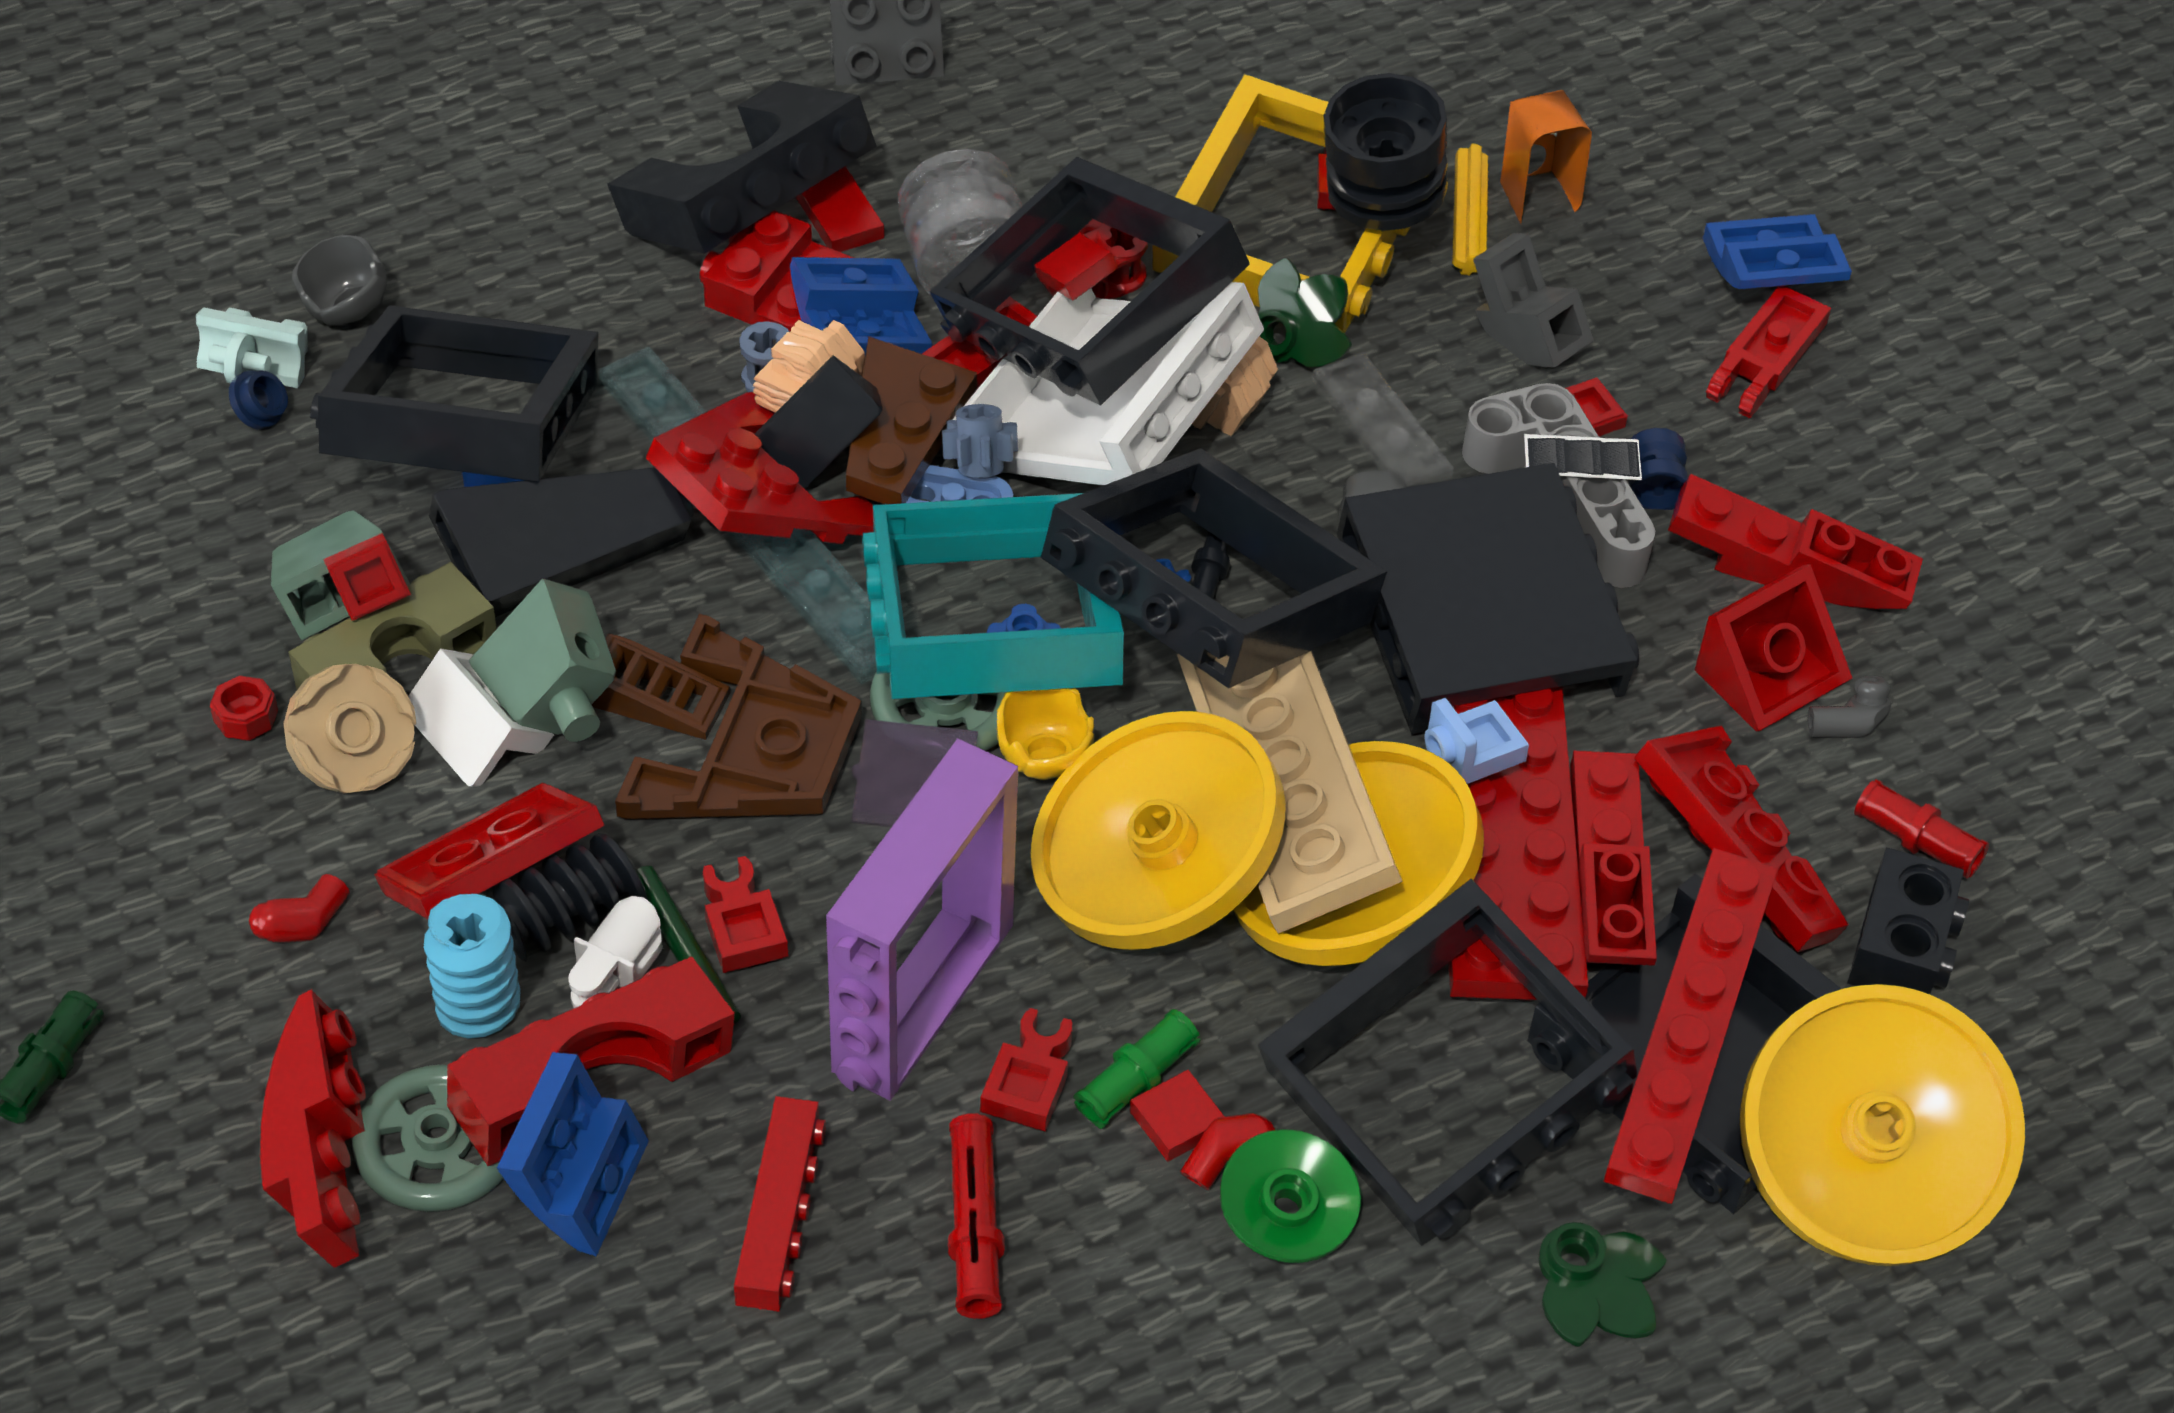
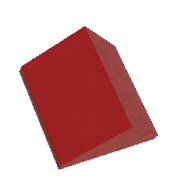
[1695,565,1852,731]

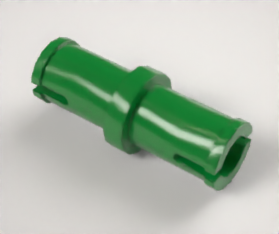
[1073,1009,1201,1129]

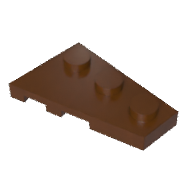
[846,336,977,504]

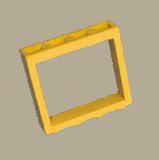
[1153,74,1410,333]

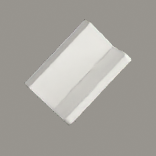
[408,648,554,787]

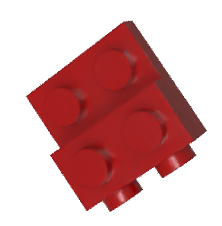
[700,210,854,332]

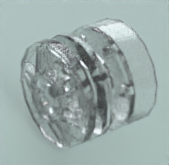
[898,149,1022,295]

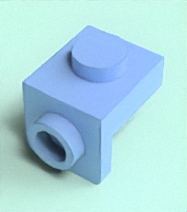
[1424,698,1529,784]

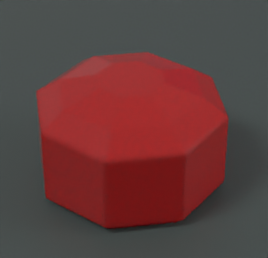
[210,676,278,741]

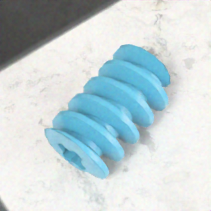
[424,894,521,1039]

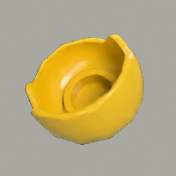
[997,688,1095,780]

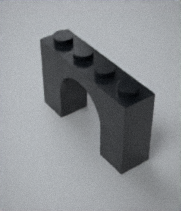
[607,81,877,254]

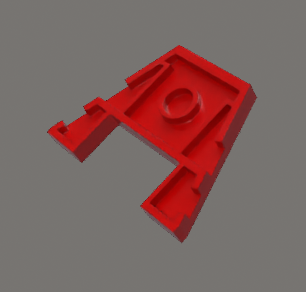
[646,392,874,544]

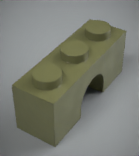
[288,562,497,690]

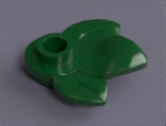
[1257,258,1352,367]
[1538,1222,1667,1346]

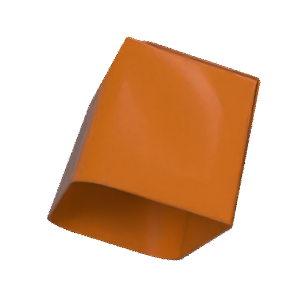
[1500,90,1592,224]

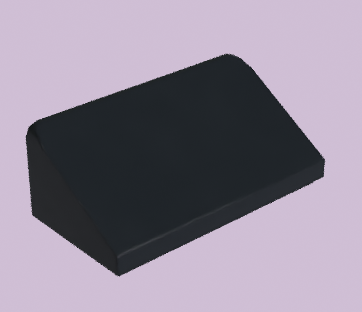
[755,355,883,489]

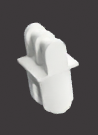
[568,896,663,1009]

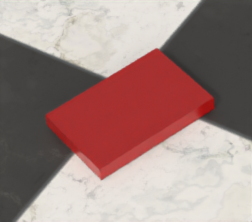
[374,782,605,919]

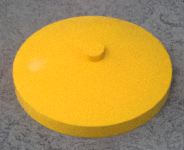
[1031,711,1286,950]
[1233,741,1484,966]
[1740,984,2025,1266]

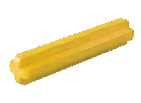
[1452,143,1488,276]

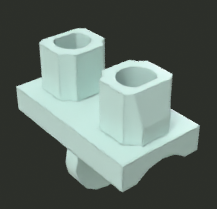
[196,307,307,388]

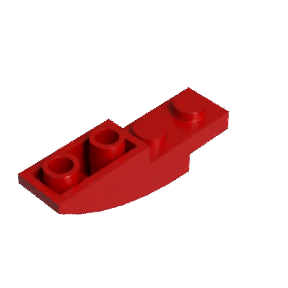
[1668,473,1923,609]
[1570,750,1657,966]
[260,990,366,1268]

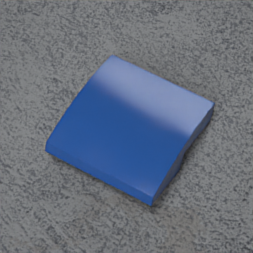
[1703,214,1852,289]
[790,257,933,354]
[497,1052,649,1256]

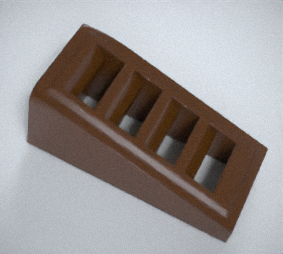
[592,633,730,740]

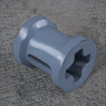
[739,321,790,392]

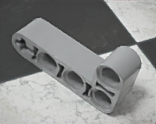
[1462,383,1655,588]

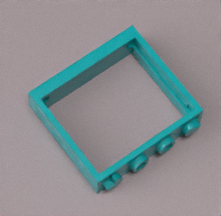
[862,493,1124,699]

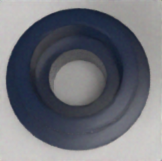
[229,370,288,430]

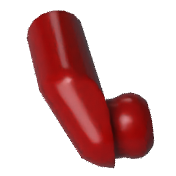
[249,874,350,942]
[1180,1113,1275,1191]

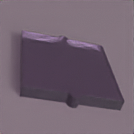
[852,719,978,827]

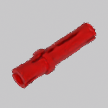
[948,1113,1005,1319]

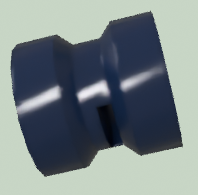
[1628,428,1688,510]

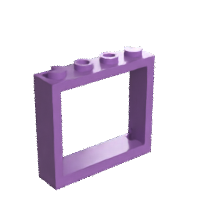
[826,738,1018,1101]

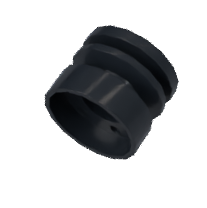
[1323,73,1448,231]

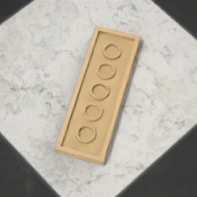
[1177,650,1403,934]

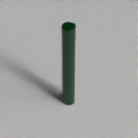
[637,865,741,1023]

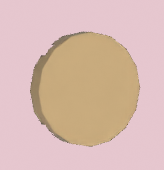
[283,663,416,794]

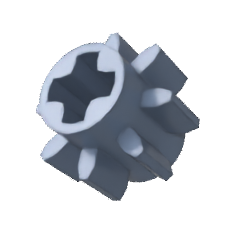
[942,404,1018,478]

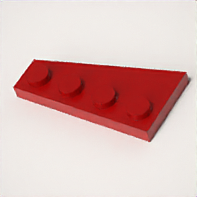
[1634,725,1849,952]

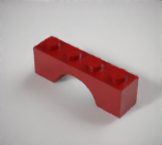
[447,956,735,1166]

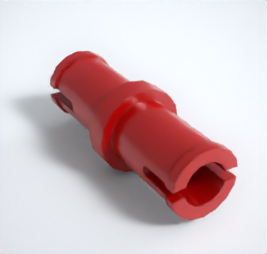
[1854,779,1989,879]

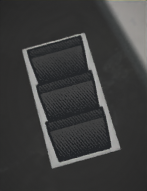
[1524,434,1642,480]

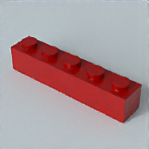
[734,1096,826,1312]

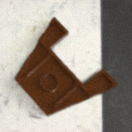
[615,614,862,819]

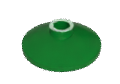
[1220,1129,1361,1263]

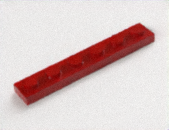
[1603,848,1778,1204]

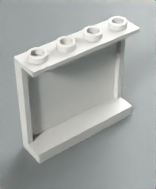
[953,282,1264,485]

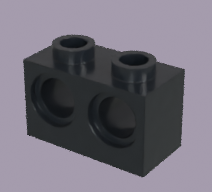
[1847,847,1969,994]

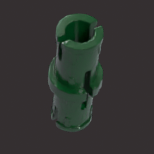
[0,990,104,1124]

